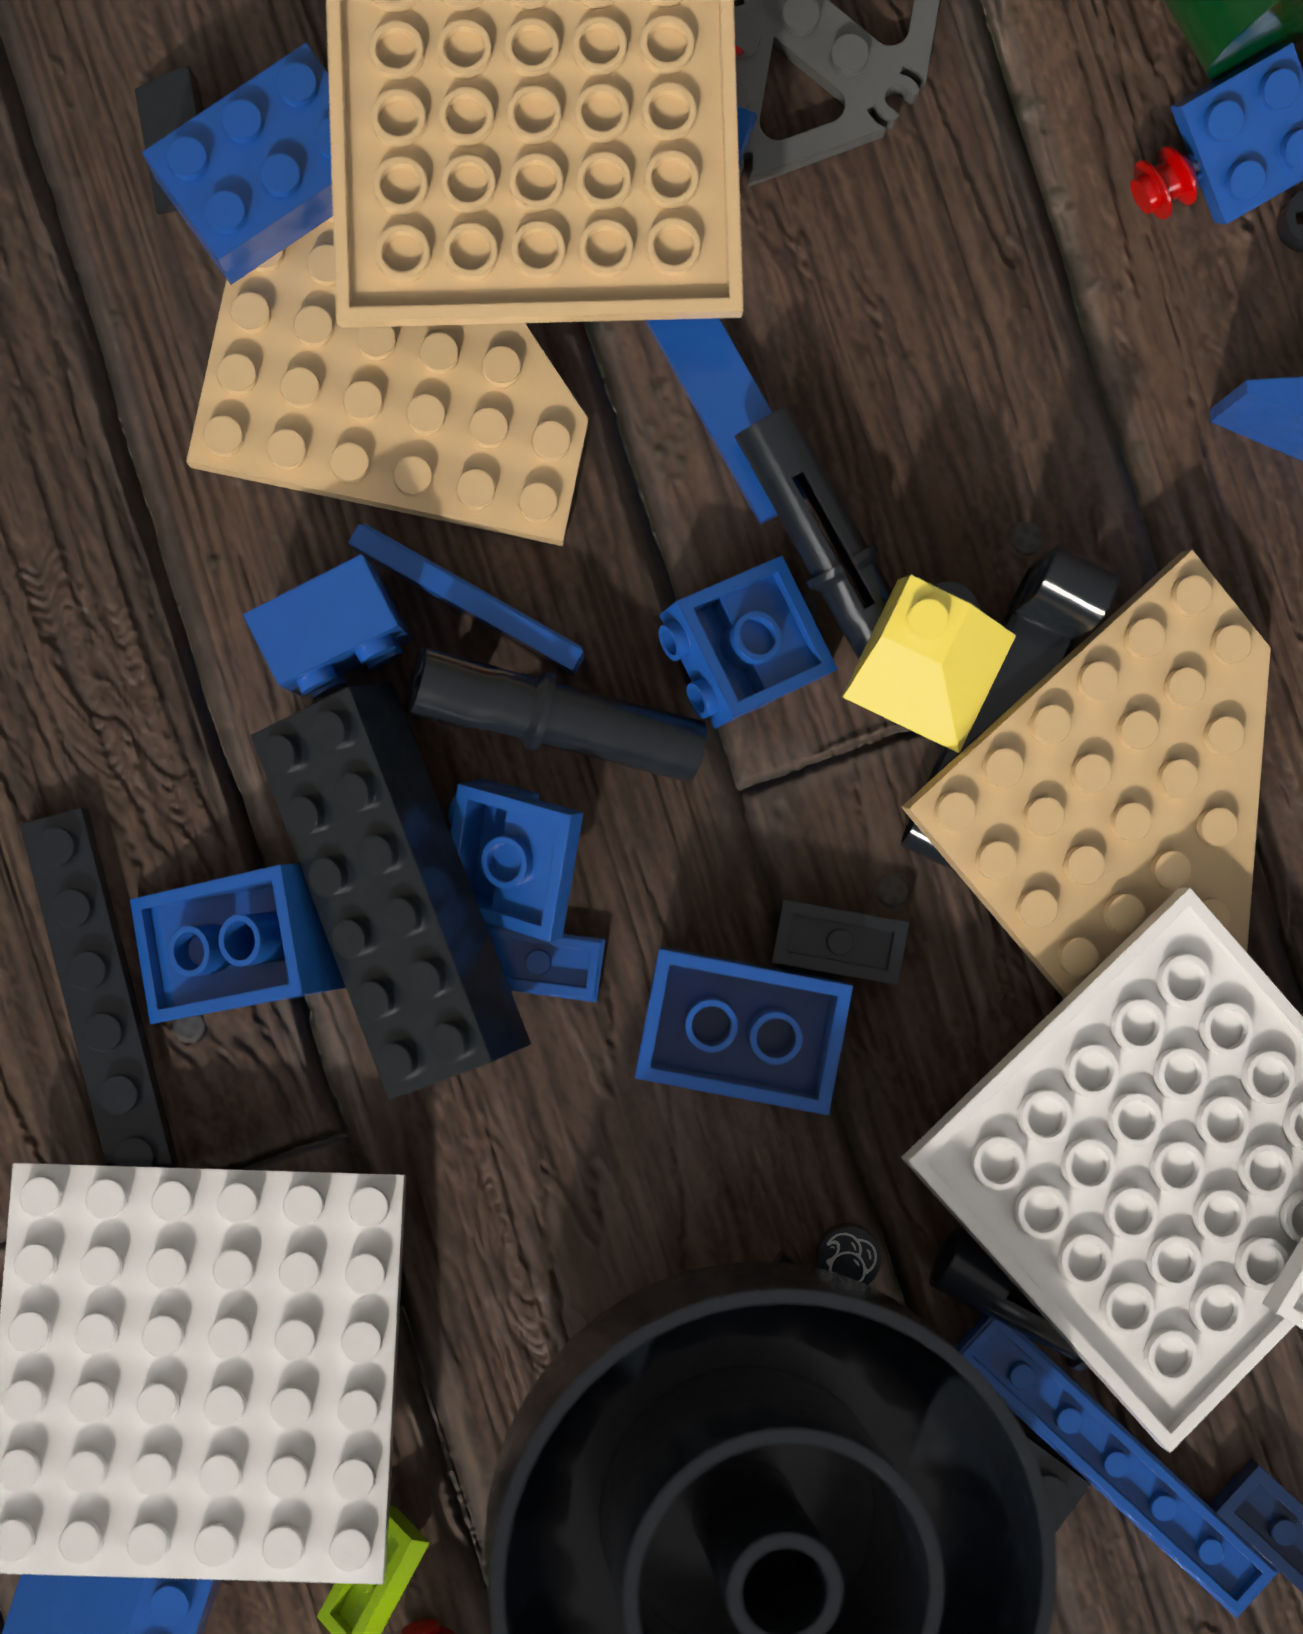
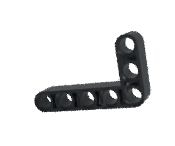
[900,545,1120,872]

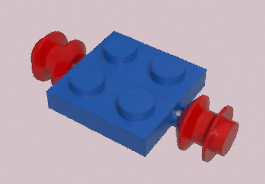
[1130,43,1303,225]

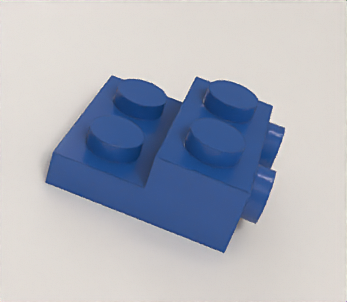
[658,556,838,729]
[449,778,584,942]

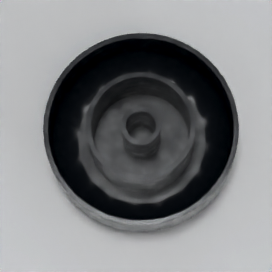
[484,1261,1057,1634]

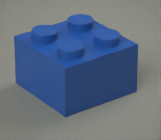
[242,554,413,700]

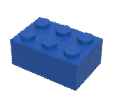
[142,43,333,285]
[635,946,853,1115]

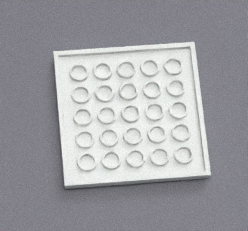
[901,888,1303,1453]
[0,1163,406,1584]

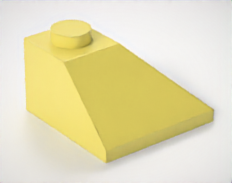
[842,575,1016,753]

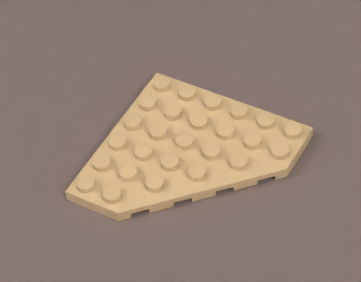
[186,216,588,546]
[901,550,1271,999]

